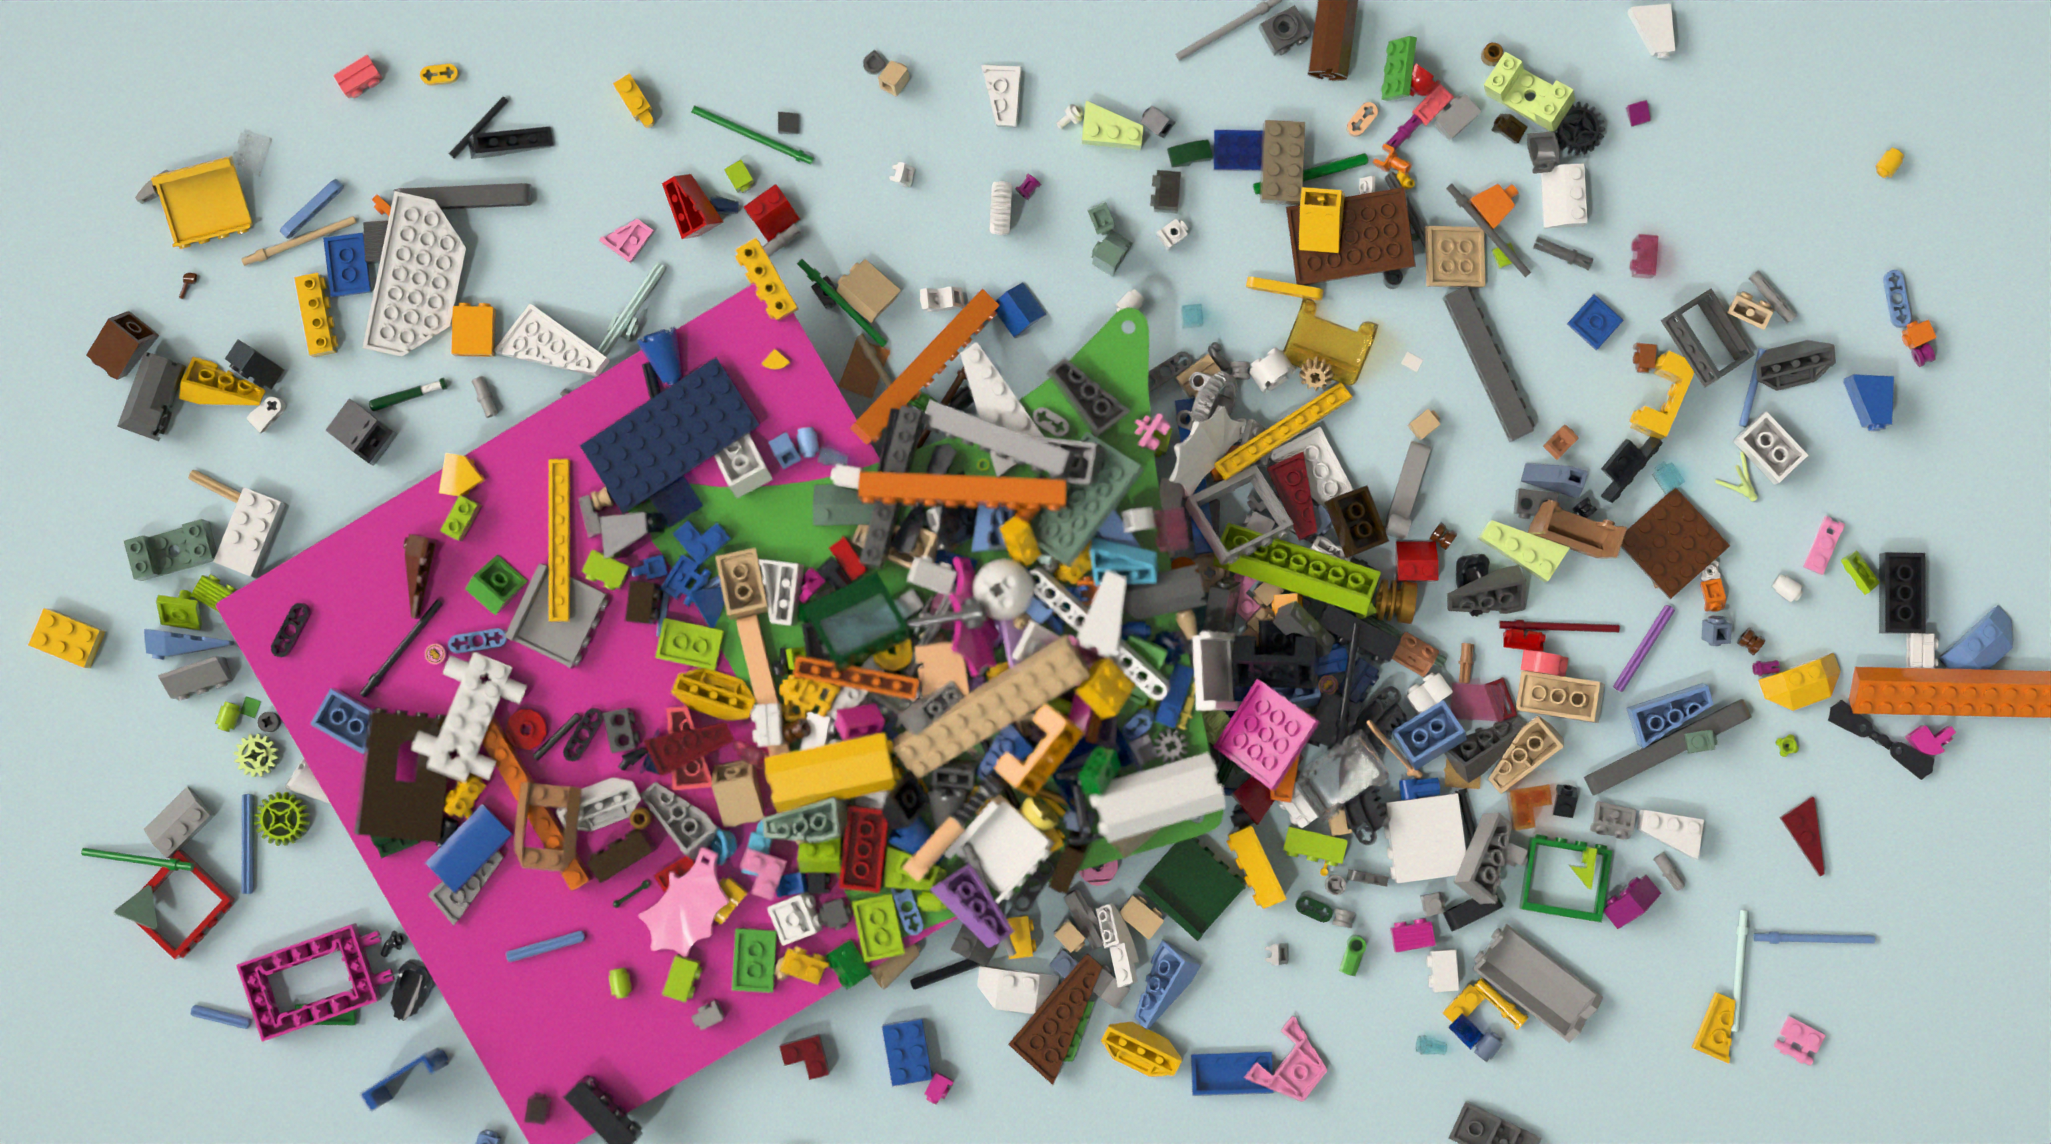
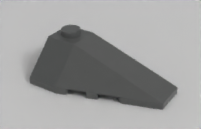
[1028,436,1105,485]
[1447,565,1526,614]
[1444,716,1526,783]
[950,900,1002,967]

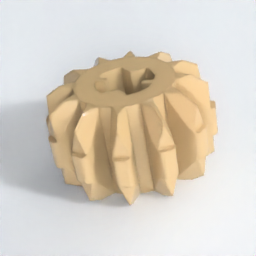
[1299,356,1334,391]

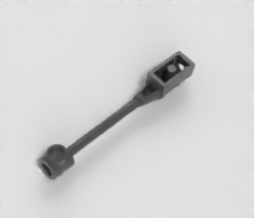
[823,598,986,654]

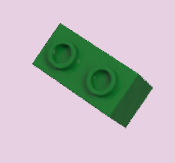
[1078,746,1120,797]

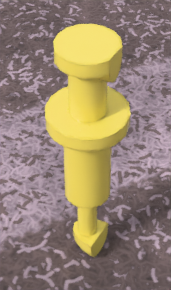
[1176,682,1196,730]

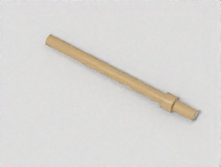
[241,216,357,266]

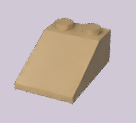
[715,548,769,620]

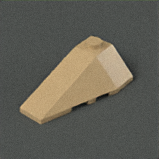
[851,525,938,570]
[1488,716,1564,794]

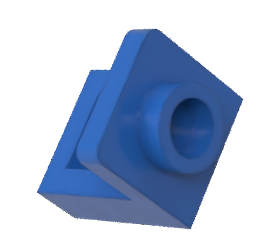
[775,872,808,898]

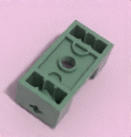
[124,519,217,581]

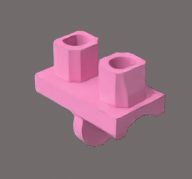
[1134,413,1171,451]

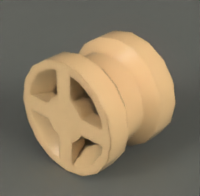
[591,487,614,511]

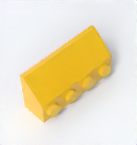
[1226,825,1286,909]

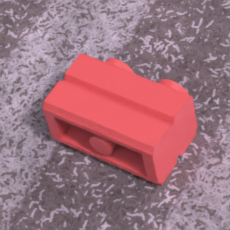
[333,55,382,98]

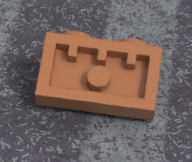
[1392,631,1439,677]

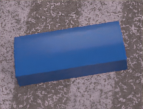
[425,804,513,893]
[1191,1052,1274,1096]

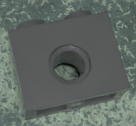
[1259,5,1310,55]

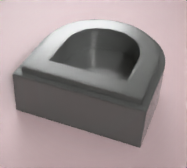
[863,49,887,74]

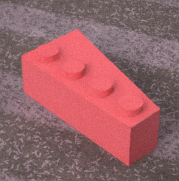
[667,706,712,790]

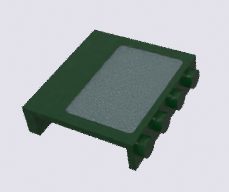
[803,572,911,673]

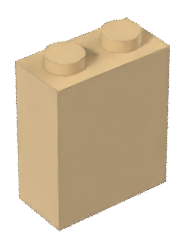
[836,259,901,323]

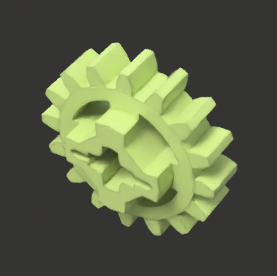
[234,734,279,777]

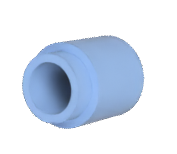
[797,427,819,458]

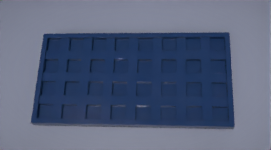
[580,357,761,514]

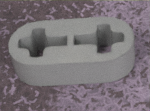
[1033,407,1069,437]

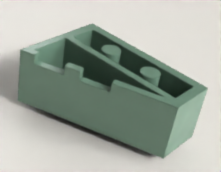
[1091,231,1133,277]

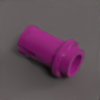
[1752,660,1780,677]

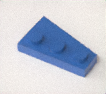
[976,722,1035,780]

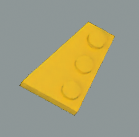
[1692,992,1735,1064]

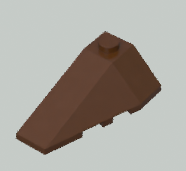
[403,534,437,619]

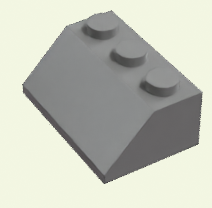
[158,656,233,701]
[144,787,216,858]

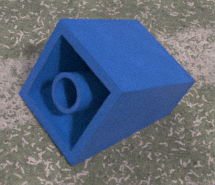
[1844,374,1894,432]

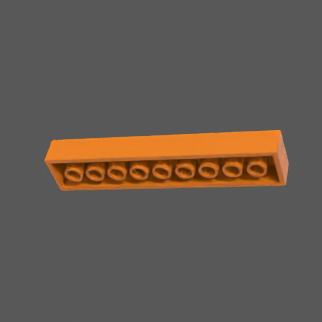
[1849,667,2051,718]

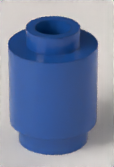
[1121,621,1151,641]

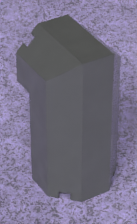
[117,351,186,441]
[1123,564,1206,620]

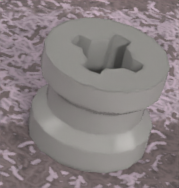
[1230,362,1250,380]
[1332,908,1355,928]

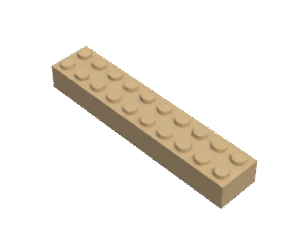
[893,635,1089,779]

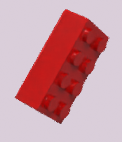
[839,805,889,893]

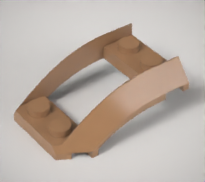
[515,782,582,872]

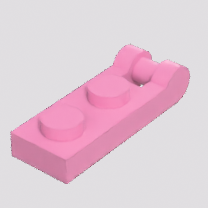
[1803,516,1845,575]

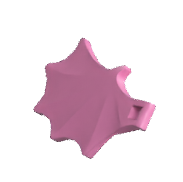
[639,847,729,958]

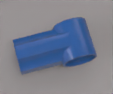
[1399,778,1440,800]

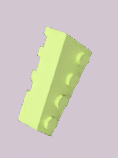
[1478,520,1570,582]

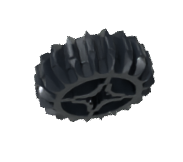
[1555,102,1605,156]

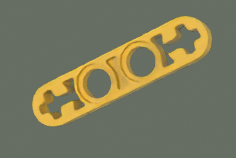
[1246,277,1324,301]

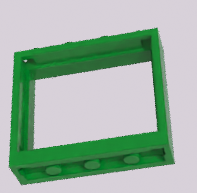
[1519,834,1612,923]

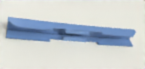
[656,591,669,637]

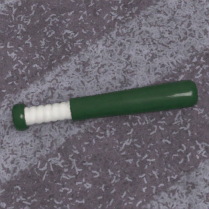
[369,378,448,411]

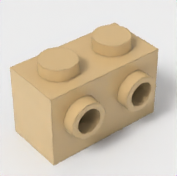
[1728,291,1773,330]

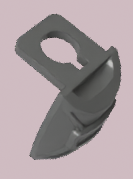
[1527,131,1560,174]

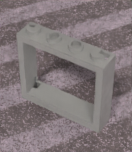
[1185,465,1293,565]

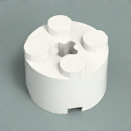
[1249,347,1296,393]

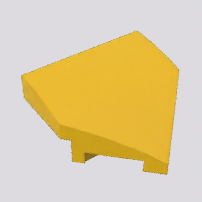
[439,453,485,496]

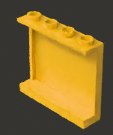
[151,156,253,249]

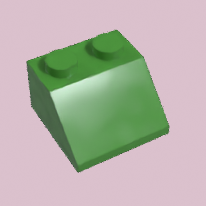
[465,555,528,616]

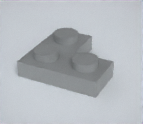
[578,495,602,538]

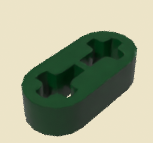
[1295,896,1333,923]

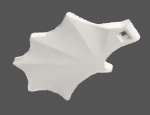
[1169,405,1246,496]

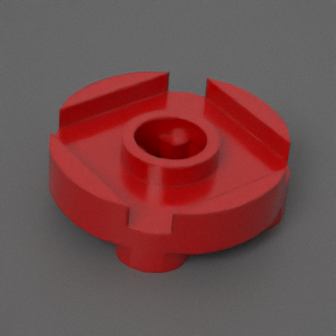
[506,709,548,750]

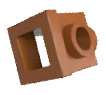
[1633,343,1657,373]

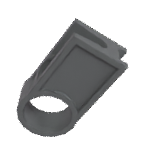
[1347,869,1389,887]

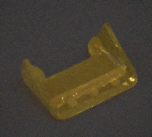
[1283,297,1378,385]

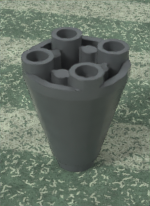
[928,783,968,832]

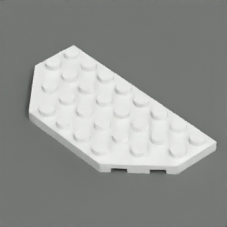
[362,191,466,357]

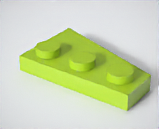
[883,846,946,891]

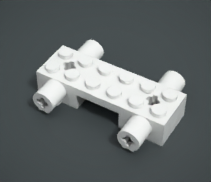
[411,652,527,783]

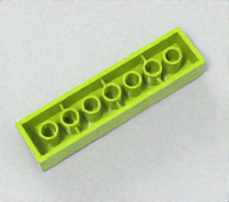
[1213,523,1381,615]

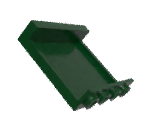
[1137,837,1246,942]

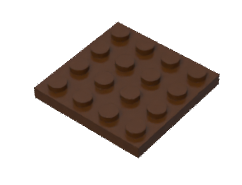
[1621,487,1730,599]

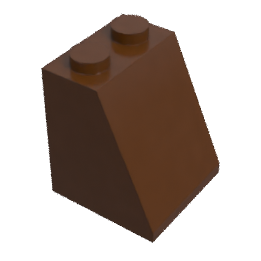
[86,311,159,380]

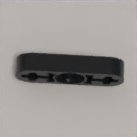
[271,603,310,657]
[563,708,604,762]

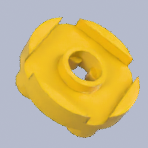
[871,633,913,672]

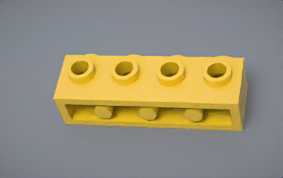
[735,237,799,321]
[294,272,339,358]

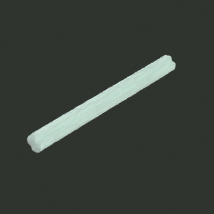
[597,262,665,357]

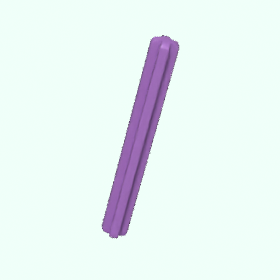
[1613,605,1675,692]

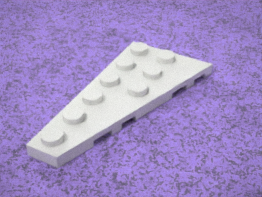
[494,304,610,377]
[960,342,1044,477]
[1269,426,1353,510]

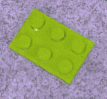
[655,618,724,670]
[852,893,905,962]

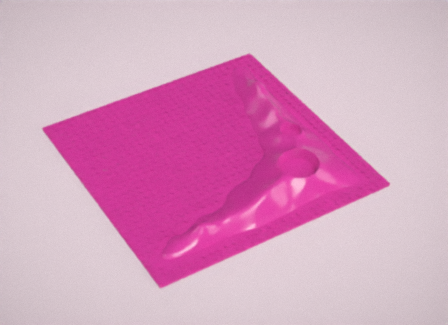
[216,283,958,1144]

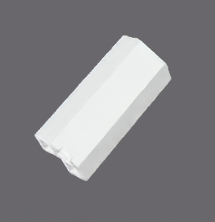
[1090,753,1225,842]

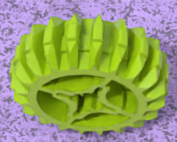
[254,792,310,846]

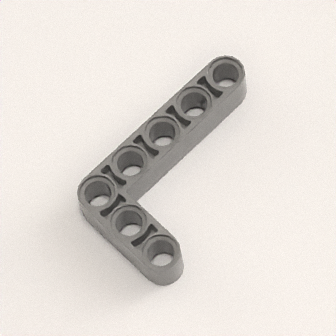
[1384,441,1431,540]

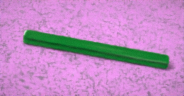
[1253,153,1368,194]

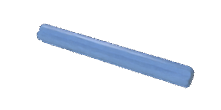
[241,794,254,894]

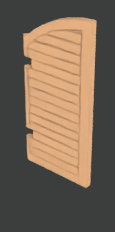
[915,642,969,697]

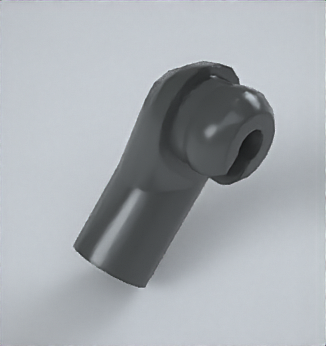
[1172,630,1194,655]

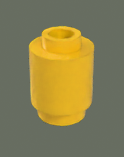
[1875,148,1904,178]

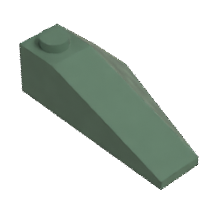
[813,485,897,526]

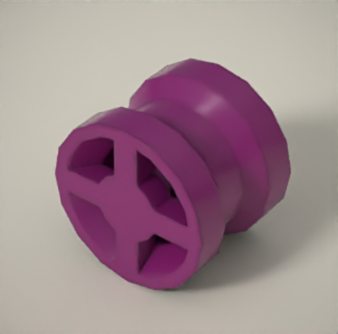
[1911,343,1936,367]

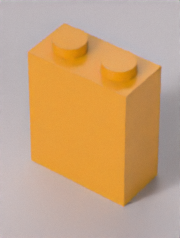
[451,303,496,357]

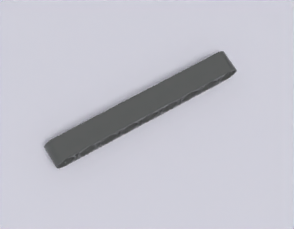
[1584,699,1752,796]

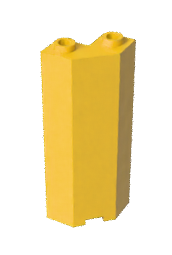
[765,733,900,813]

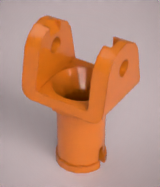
[1372,144,1412,175]

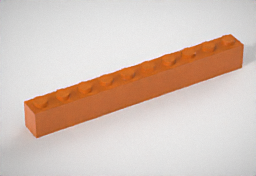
[850,288,999,445]
[858,472,1066,511]
[482,714,593,891]

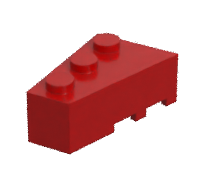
[662,174,724,239]

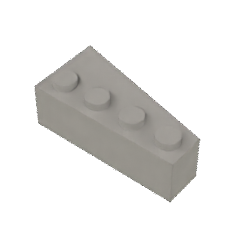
[1454,813,1512,904]

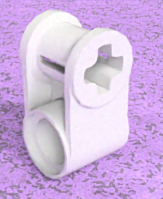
[246,397,286,434]

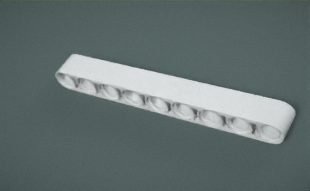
[1029,567,1170,700]

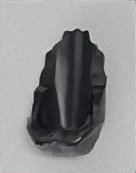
[1456,553,1490,617]
[390,959,433,1021]

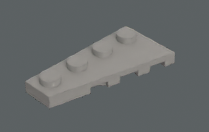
[428,850,504,926]

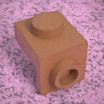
[1543,425,1579,460]

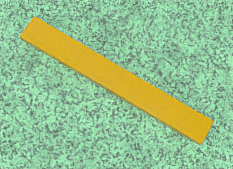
[1214,382,1353,481]
[549,459,570,622]

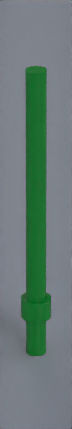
[797,258,887,347]
[81,848,194,871]

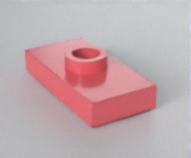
[1412,84,1454,126]

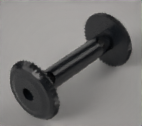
[1057,767,1104,844]

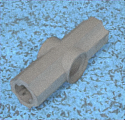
[1063,889,1103,950]

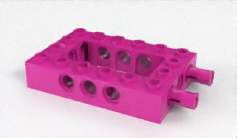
[236,923,395,1042]

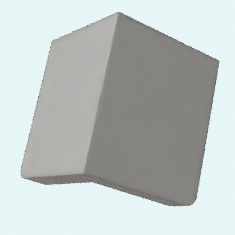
[1129,734,1157,766]

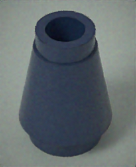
[710,195,739,215]

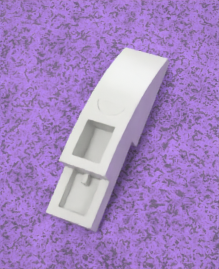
[1096,904,1139,987]

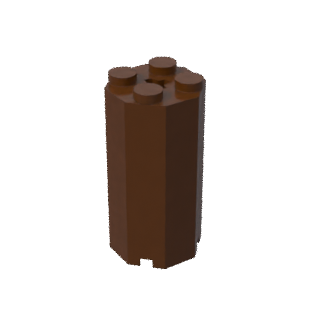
[1307,0,1358,81]

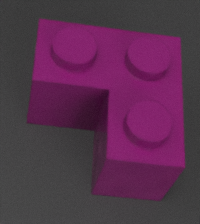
[1603,875,1661,929]

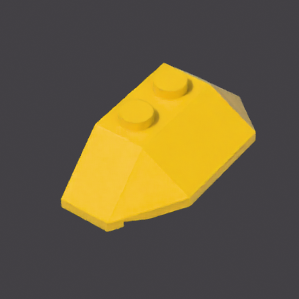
[1758,653,1841,711]
[671,668,756,721]
[1101,1021,1182,1077]

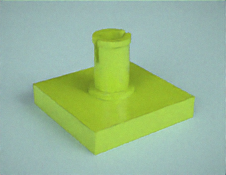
[156,590,202,631]

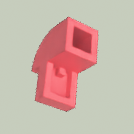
[1521,650,1568,677]

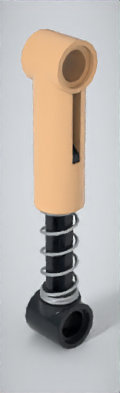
[903,769,1008,882]

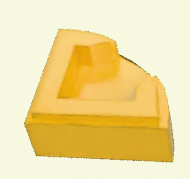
[762,349,790,369]

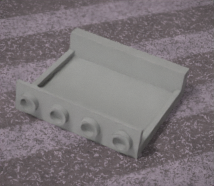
[504,563,609,669]

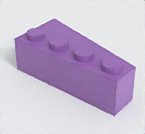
[930,863,1014,948]

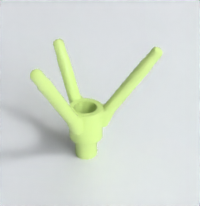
[1715,452,1758,502]

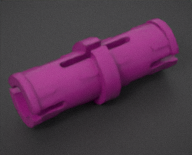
[1386,114,1423,150]

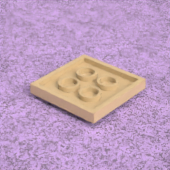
[1425,226,1485,288]

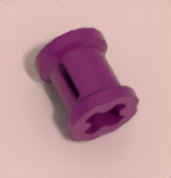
[1015,174,1041,200]

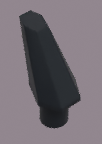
[618,748,648,771]

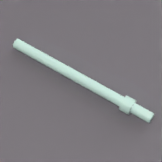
[1731,910,1749,1032]

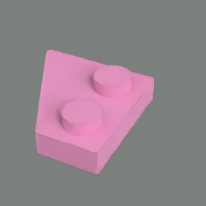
[599,219,654,263]

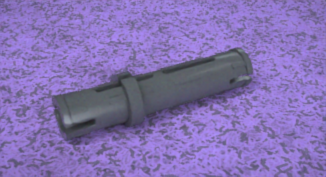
[1533,236,1593,270]

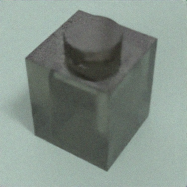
[524,1092,551,1125]

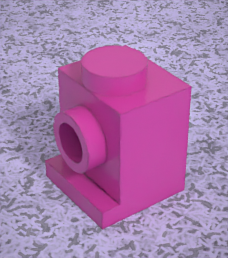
[924,1071,954,1105]

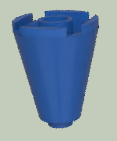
[637,327,682,385]
[888,815,945,864]

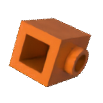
[1902,319,1937,349]

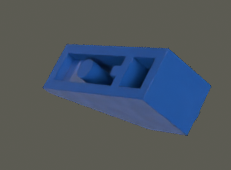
[1155,663,1194,728]

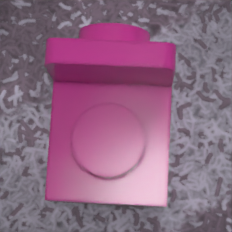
[798,567,825,604]

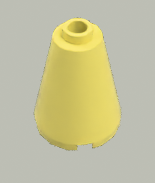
[1018,795,1059,833]

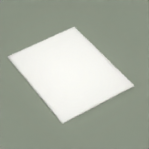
[1401,352,1423,372]

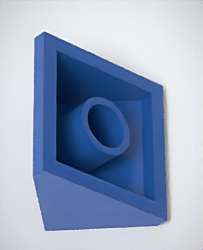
[995,282,1046,338]

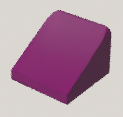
[1626,100,1651,127]

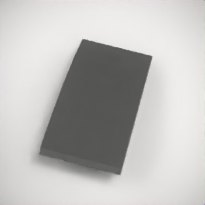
[1449,1102,1542,1144]

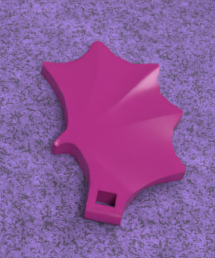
[949,557,999,676]

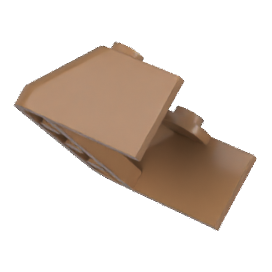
[1528,500,1627,559]

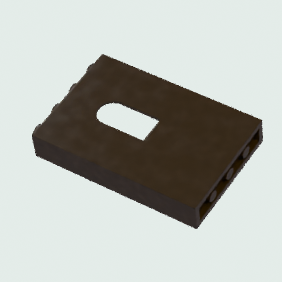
[354,708,450,842]

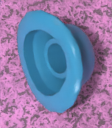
[710,826,737,866]

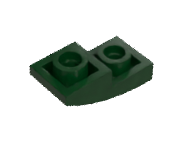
[1167,139,1213,168]

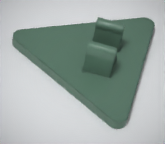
[114,885,157,929]

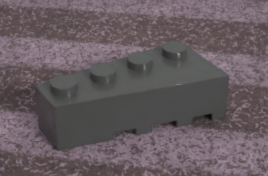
[1046,358,1130,438]

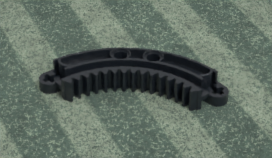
[1339,686,1407,846]

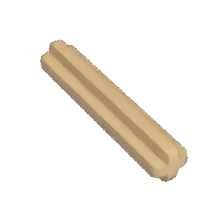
[188,470,241,503]

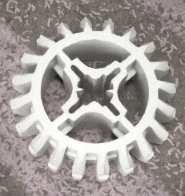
[990,181,1012,235]

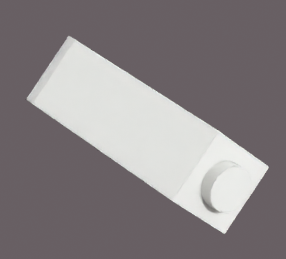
[1628,4,1675,59]

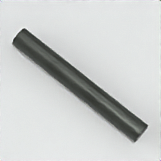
[532,713,582,761]

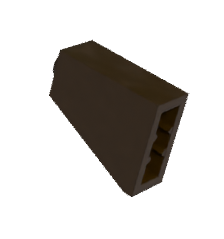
[1048,830,1088,894]

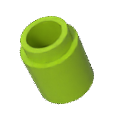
[215,701,241,732]
[918,891,947,912]
[609,967,632,999]

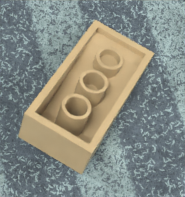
[1515,671,1605,723]

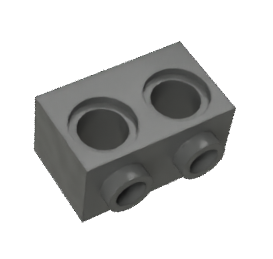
[1513,488,1559,519]
[603,708,640,753]

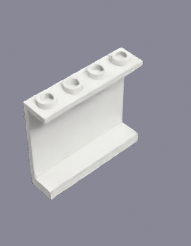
[944,794,1054,904]

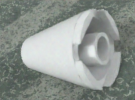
[285,758,331,804]

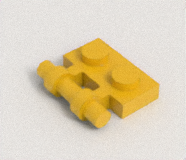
[793,679,841,718]

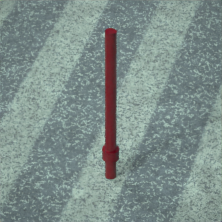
[1499,619,1620,633]

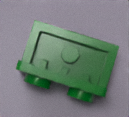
[825,939,872,989]

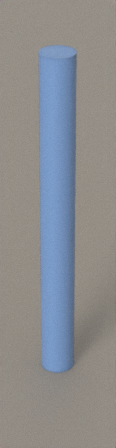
[1739,348,1767,427]

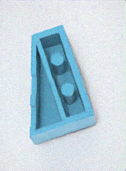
[1090,538,1159,586]

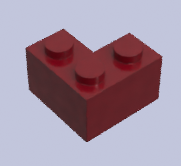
[779,1034,830,1080]

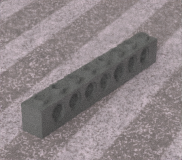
[860,406,924,571]

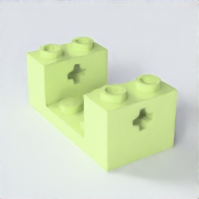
[1484,52,1575,132]

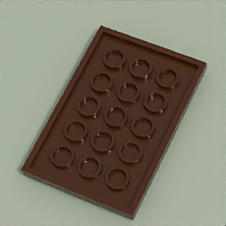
[1286,187,1416,285]

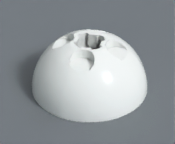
[973,559,1034,620]

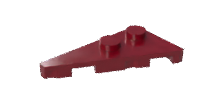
[1779,796,1825,877]

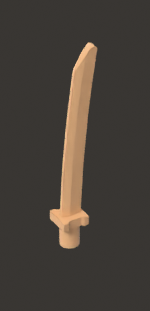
[1367,720,1423,779]

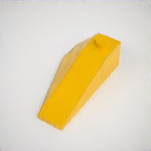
[179,357,266,406]

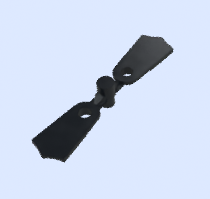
[891,444,958,554]
[1828,700,1935,780]

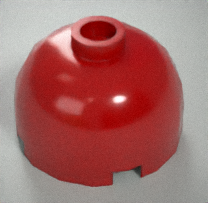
[1409,63,1441,97]

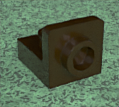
[1491,114,1527,144]

